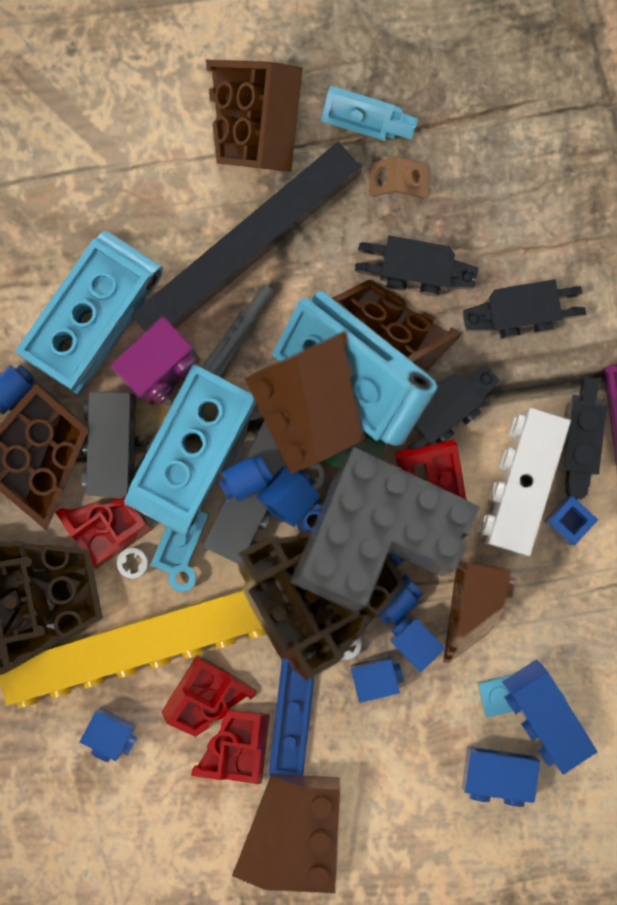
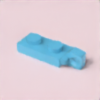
[321,85,418,141]

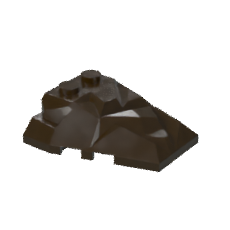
[236,531,405,681]
[0,540,103,675]

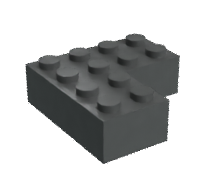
[291,447,480,612]

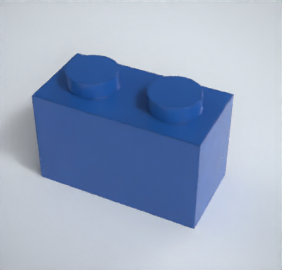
[462,746,540,807]

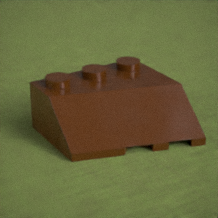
[206,60,303,172]
[332,279,462,373]
[244,330,365,474]
[0,384,89,531]
[443,561,515,663]
[232,774,340,893]

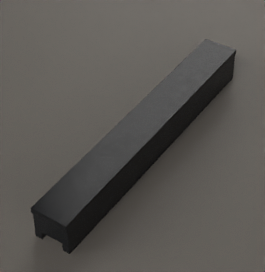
[131,141,362,332]

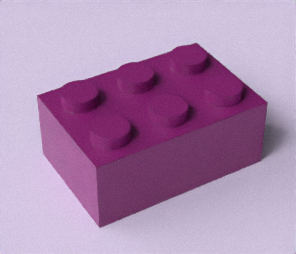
[110,317,201,406]

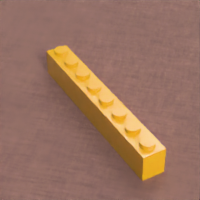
[0,590,266,709]

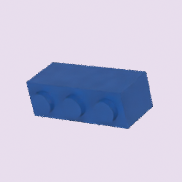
[502,659,598,775]

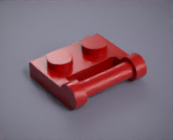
[395,440,467,500]

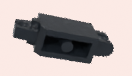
[354,235,478,297]
[462,279,586,339]
[406,365,499,450]
[558,377,607,500]

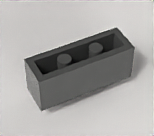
[81,392,136,497]

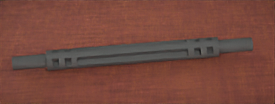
[129,284,275,482]

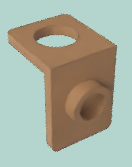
[369,156,429,199]

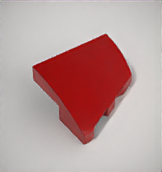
[55,497,152,569]
[161,655,257,737]
[191,710,270,784]

